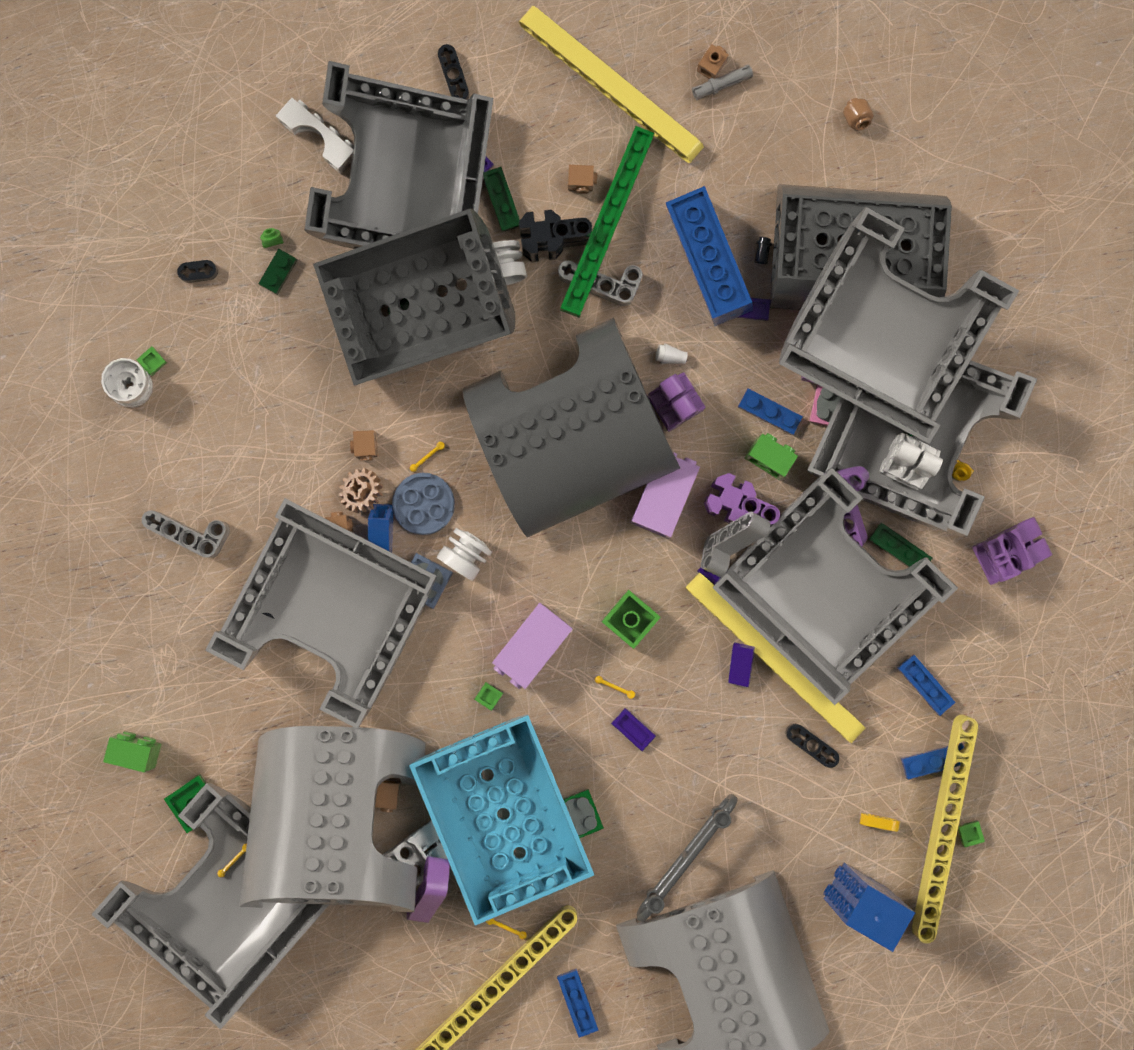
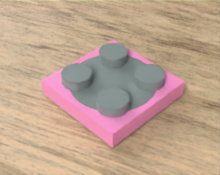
[809,384,840,426]

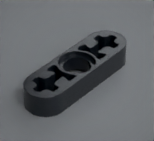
[438,44,469,100]
[785,723,839,768]

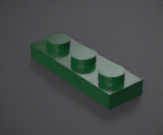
[483,167,520,233]
[868,522,933,567]

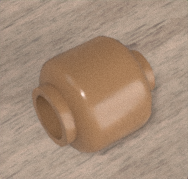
[843,98,874,130]

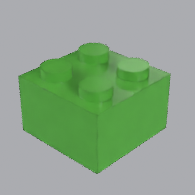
[744,433,798,480]
[601,590,661,649]
[103,731,162,773]

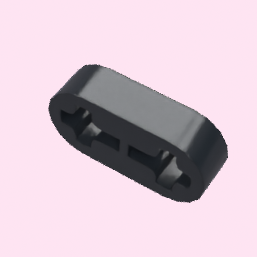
[177,260,218,283]

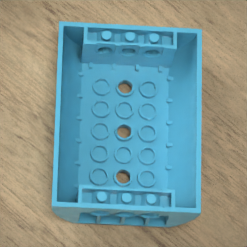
[409,715,594,925]

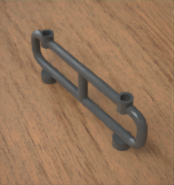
[636,794,738,922]

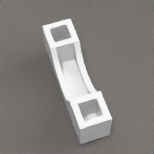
[276,98,354,174]

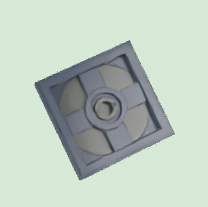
[411,553,453,609]

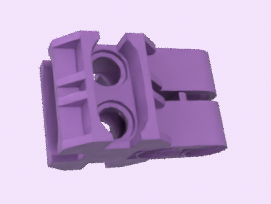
[648,372,706,432]
[704,473,780,525]
[972,517,1053,585]

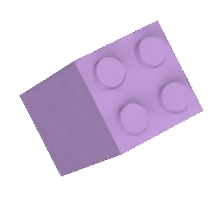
[631,452,700,539]
[492,603,573,689]

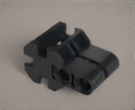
[519,210,592,262]

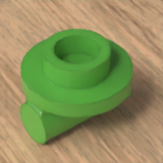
[260,228,284,248]

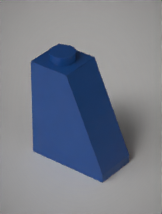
[368,504,394,553]

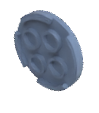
[392,473,455,535]

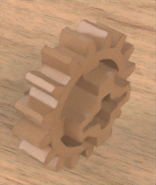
[338,468,383,514]

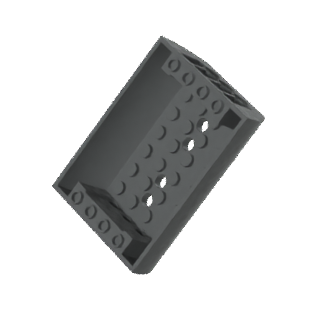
[770,184,952,310]
[313,209,516,386]

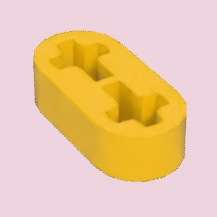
[859,813,900,832]

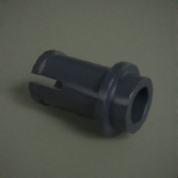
[754,237,772,264]

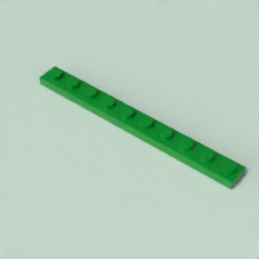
[560,126,655,318]

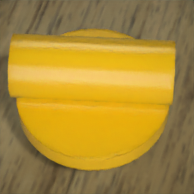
[952,460,974,481]

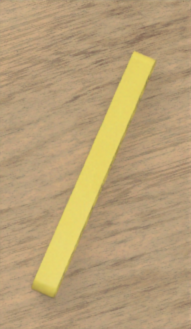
[519,6,704,163]
[685,572,866,744]
[912,715,978,944]
[416,905,577,1050]

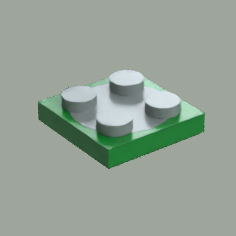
[563,789,604,839]

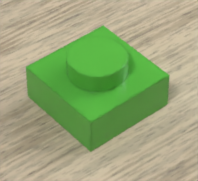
[136,346,167,376]
[474,682,503,711]
[958,820,985,848]

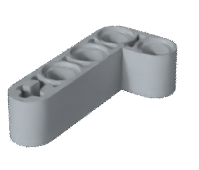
[558,261,642,307]
[142,510,230,558]
[701,512,770,577]

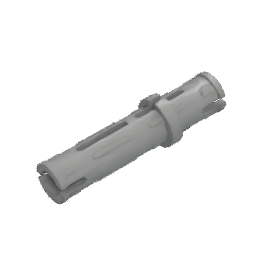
[692,65,753,100]

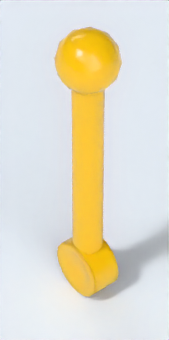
[409,442,445,472]
[595,676,635,699]
[217,843,247,878]
[486,918,527,939]

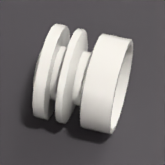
[493,240,527,285]
[101,358,153,408]
[437,528,492,581]

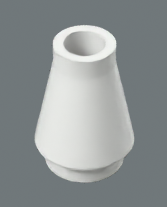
[656,344,688,364]

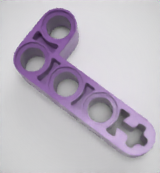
[837,466,869,547]
[406,856,450,923]

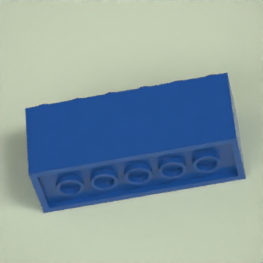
[666,186,753,326]
[823,862,915,952]

